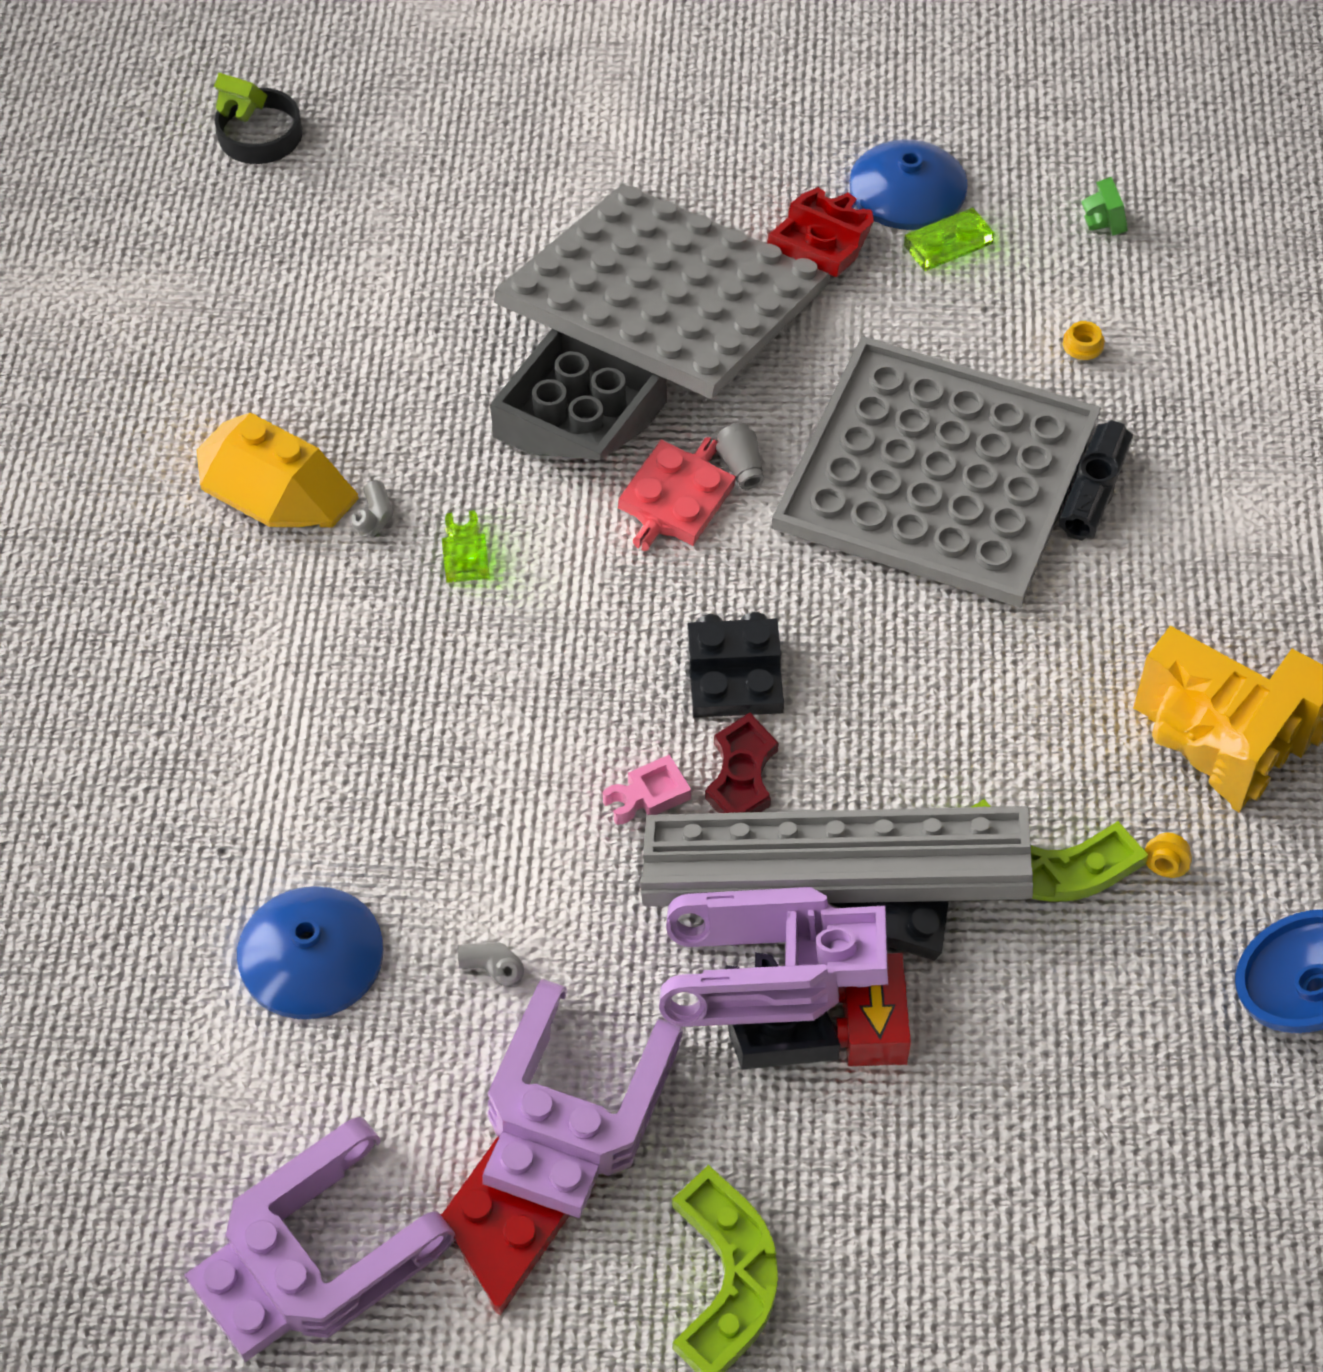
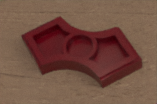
[705,712,779,813]

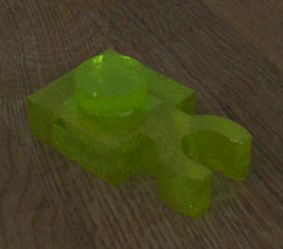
[442,510,490,583]

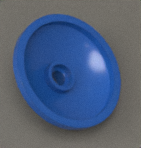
[849,139,968,230]
[237,886,384,1019]
[1235,909,1323,1033]

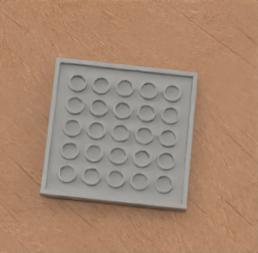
[494,184,830,399]
[772,336,1101,608]

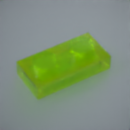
[904,207,994,272]

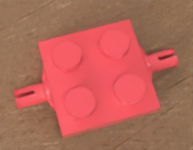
[618,437,736,551]

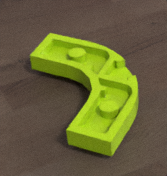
[971,799,1149,902]
[672,1165,778,1372]

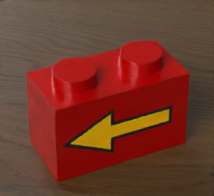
[836,953,911,1067]

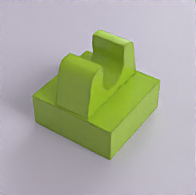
[214,73,267,122]

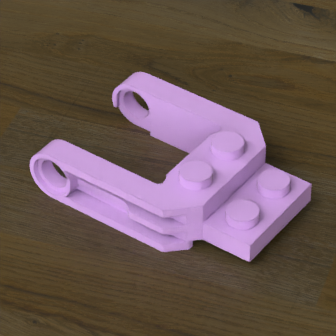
[659,887,888,1027]
[483,979,683,1219]
[184,1117,455,1362]

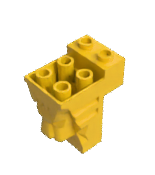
[1133,625,1323,813]

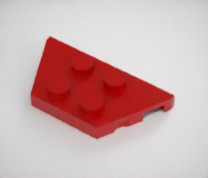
[441,1137,570,1315]

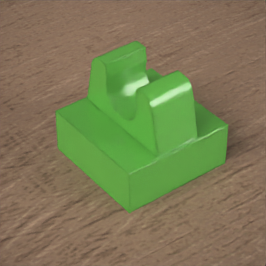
[1081,177,1128,236]

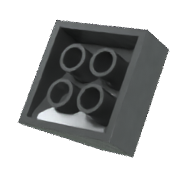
[490,329,667,460]

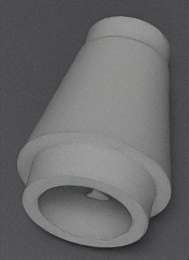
[716,423,764,489]

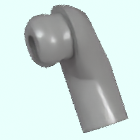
[351,480,393,537]
[458,942,524,986]

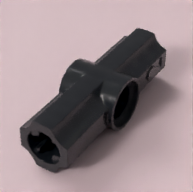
[1059,420,1133,541]

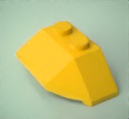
[197,412,359,528]

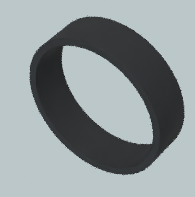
[214,87,303,164]

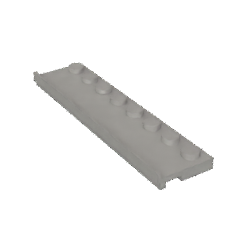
[640,806,1033,907]

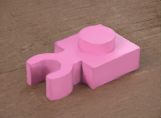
[602,754,691,825]

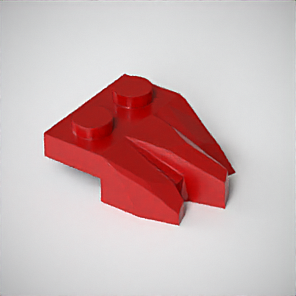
[767,187,874,278]

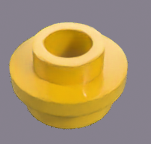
[1063,321,1105,360]
[1144,833,1192,878]

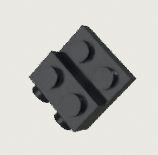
[687,612,784,718]

